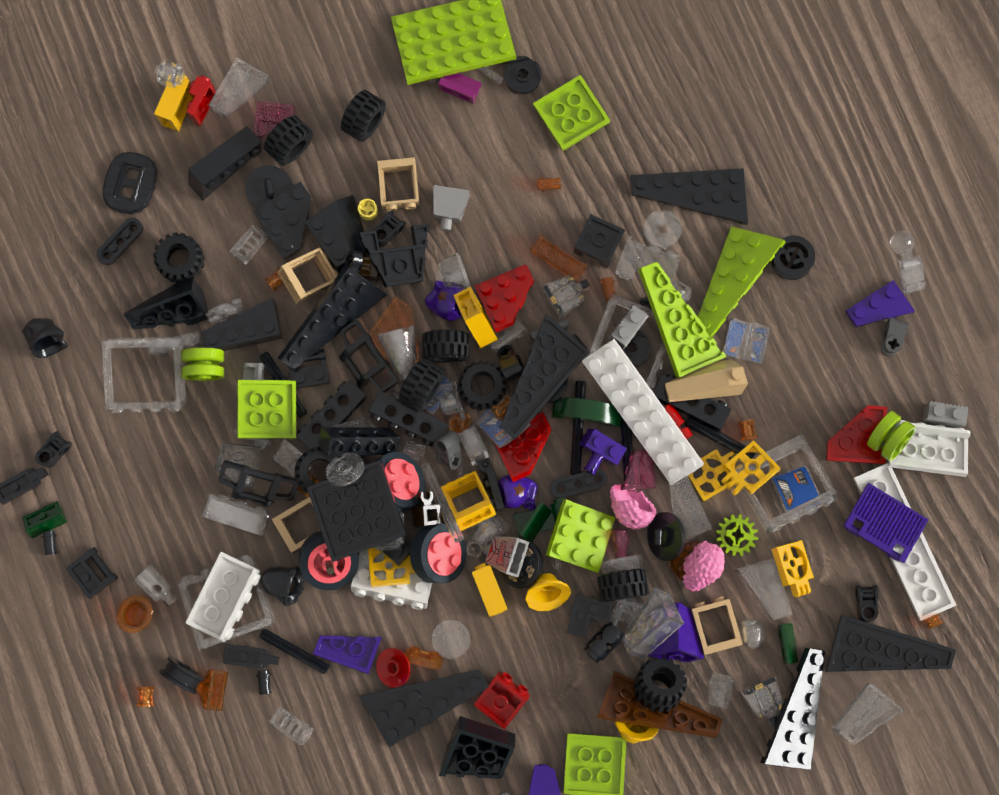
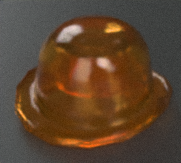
[116,595,153,633]

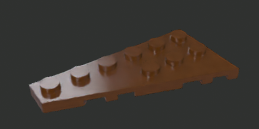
[596,671,723,738]

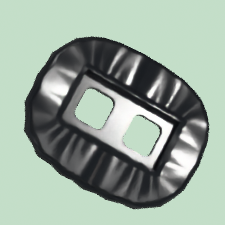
[103,152,158,215]

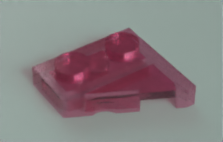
[253,101,295,138]
[620,450,656,491]

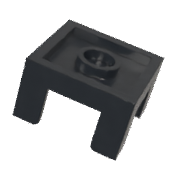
[574,214,625,268]

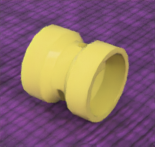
[358,199,378,222]

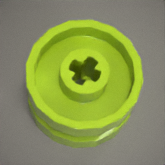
[181,348,224,381]
[867,411,916,462]

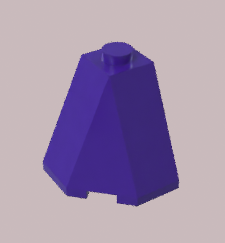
[648,602,704,662]
[528,764,561,795]

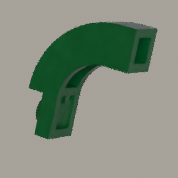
[552,397,622,427]

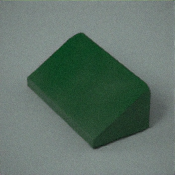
[22,501,67,538]
[519,502,552,542]
[778,623,798,664]

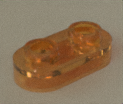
[404,646,443,669]

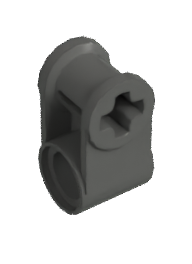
[881,318,909,356]
[434,430,462,470]

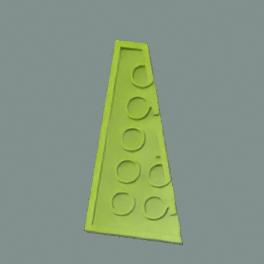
[698,226,786,338]
[638,262,727,378]

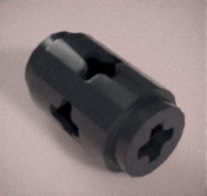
[583,622,625,663]

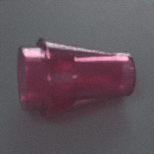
[610,529,630,558]

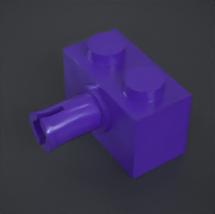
[579,428,627,475]

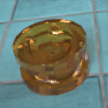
[923,613,944,629]

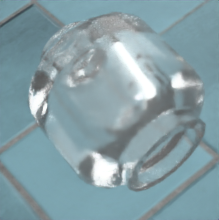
[154,60,185,88]
[738,618,765,649]

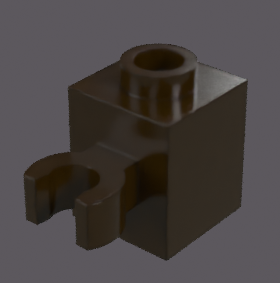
[358,257,379,281]
[412,491,442,526]

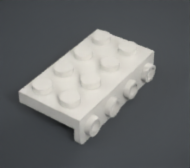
[888,420,970,477]
[351,550,433,610]
[186,552,261,642]

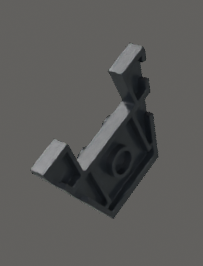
[358,224,429,288]

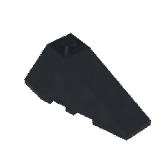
[124,277,210,329]

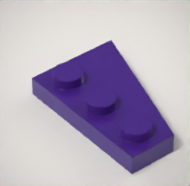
[845,280,915,327]
[313,636,382,675]

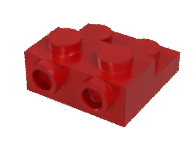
[187,75,217,126]
[474,671,530,729]

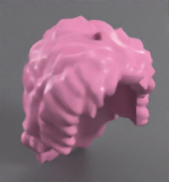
[610,484,657,530]
[683,541,725,592]

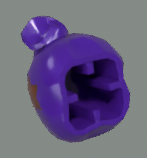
[425,281,462,321]
[498,474,538,510]

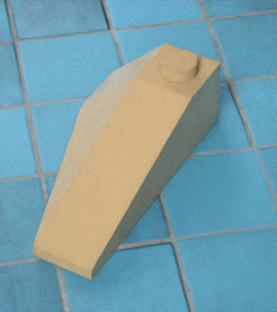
[664,359,748,402]

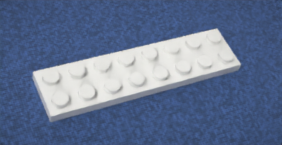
[582,339,704,486]
[853,463,956,621]

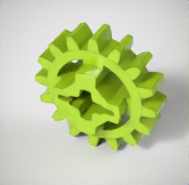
[715,514,758,557]

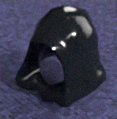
[22,318,68,358]
[261,566,305,606]

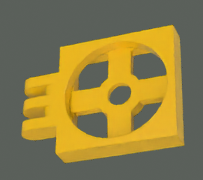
[721,440,780,496]
[688,449,743,502]
[771,540,814,597]
[368,547,416,588]

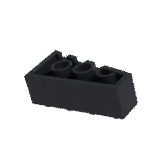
[188,126,262,201]
[201,298,283,351]

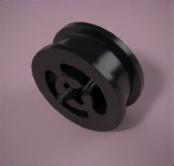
[771,235,815,280]
[159,656,206,694]

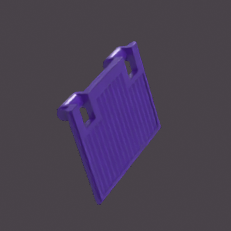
[843,482,929,563]

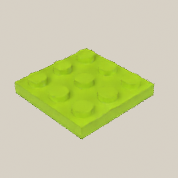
[533,75,610,151]
[237,380,296,439]
[546,499,616,573]
[563,733,626,795]

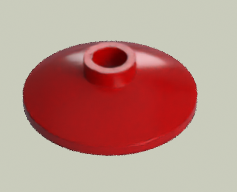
[376,648,410,688]

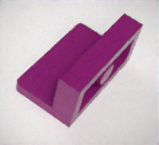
[438,73,481,104]

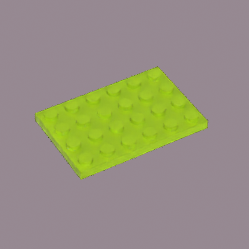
[391,0,516,85]

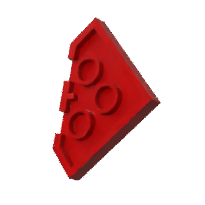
[474,264,534,333]
[826,405,887,465]
[491,412,551,482]

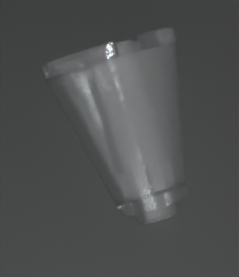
[377,325,416,380]

